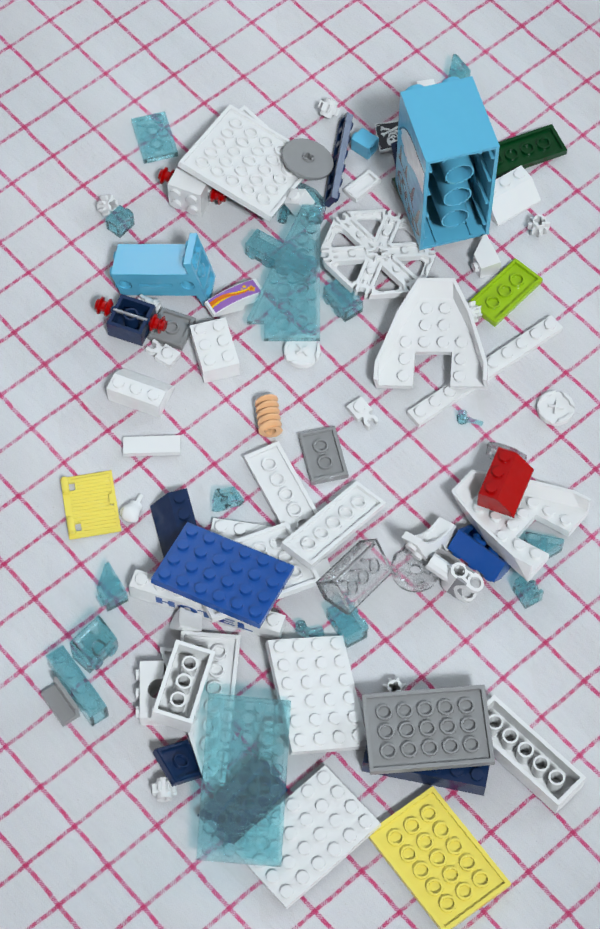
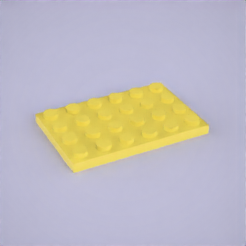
[368,786,511,929]

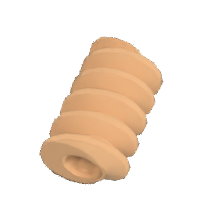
[255,394,283,438]

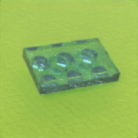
[131,111,178,164]

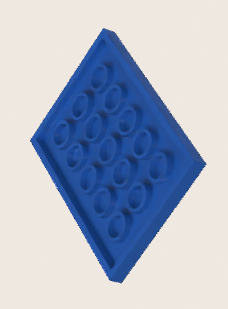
[151,522,294,629]

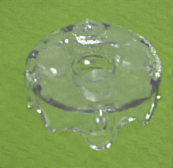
[391,544,439,593]

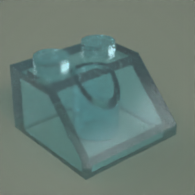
[69,615,118,673]

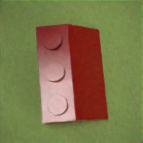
[477,447,534,518]

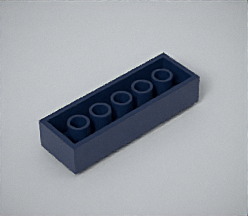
[362,744,490,796]

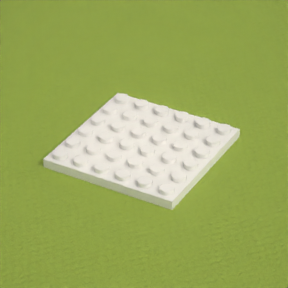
[178,104,304,222]

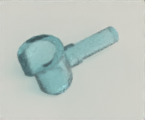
[457,410,483,426]

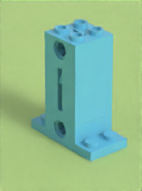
[110,233,216,306]

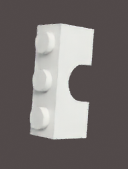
[136,661,165,726]

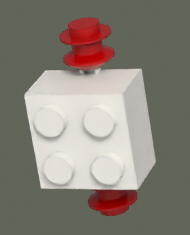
[158,167,227,217]

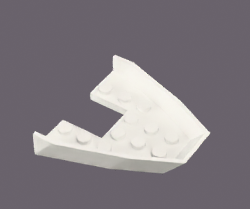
[373,278,488,389]
[451,470,591,582]

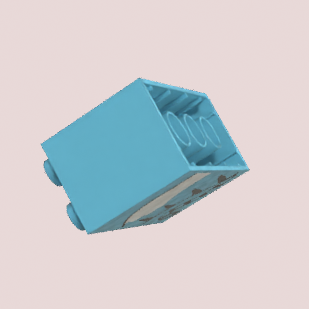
[395,76,500,250]

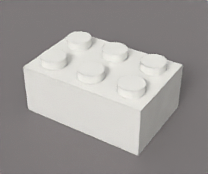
[189,317,240,383]

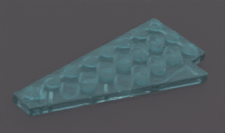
[247,205,320,341]

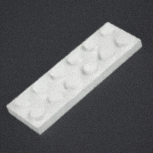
[244,441,318,532]
[281,481,386,570]

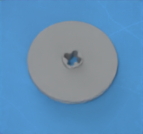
[282,138,334,180]

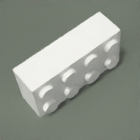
[150,639,215,733]

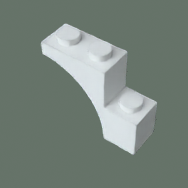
[402,517,458,562]

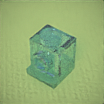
[512,576,544,609]

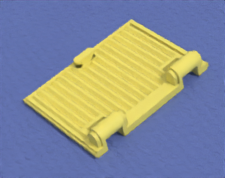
[60,470,121,540]

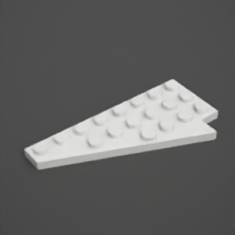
[160,631,241,787]

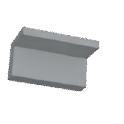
[41,676,80,727]

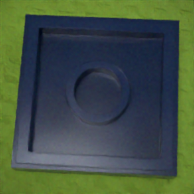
[153,739,202,787]

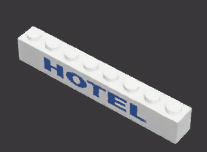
[129,569,286,640]

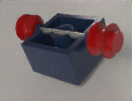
[95,294,168,346]

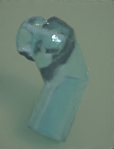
[278,204,292,224]
[295,620,324,638]

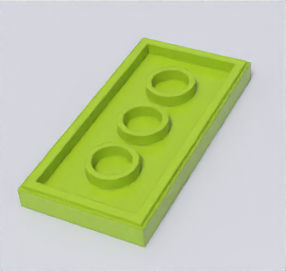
[468,258,543,327]

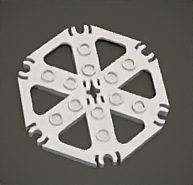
[320,209,436,300]

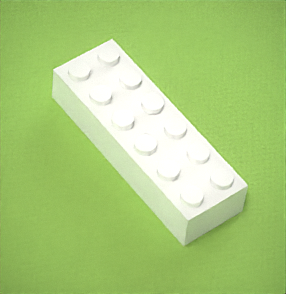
[487,695,586,814]

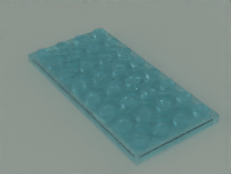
[196,693,291,867]

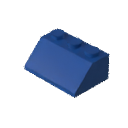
[447,524,511,582]

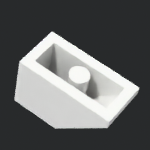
[471,234,501,279]

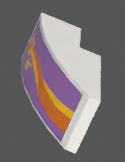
[204,279,264,317]

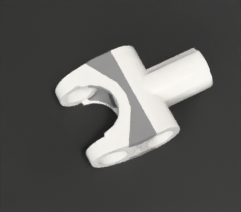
[425,553,484,603]

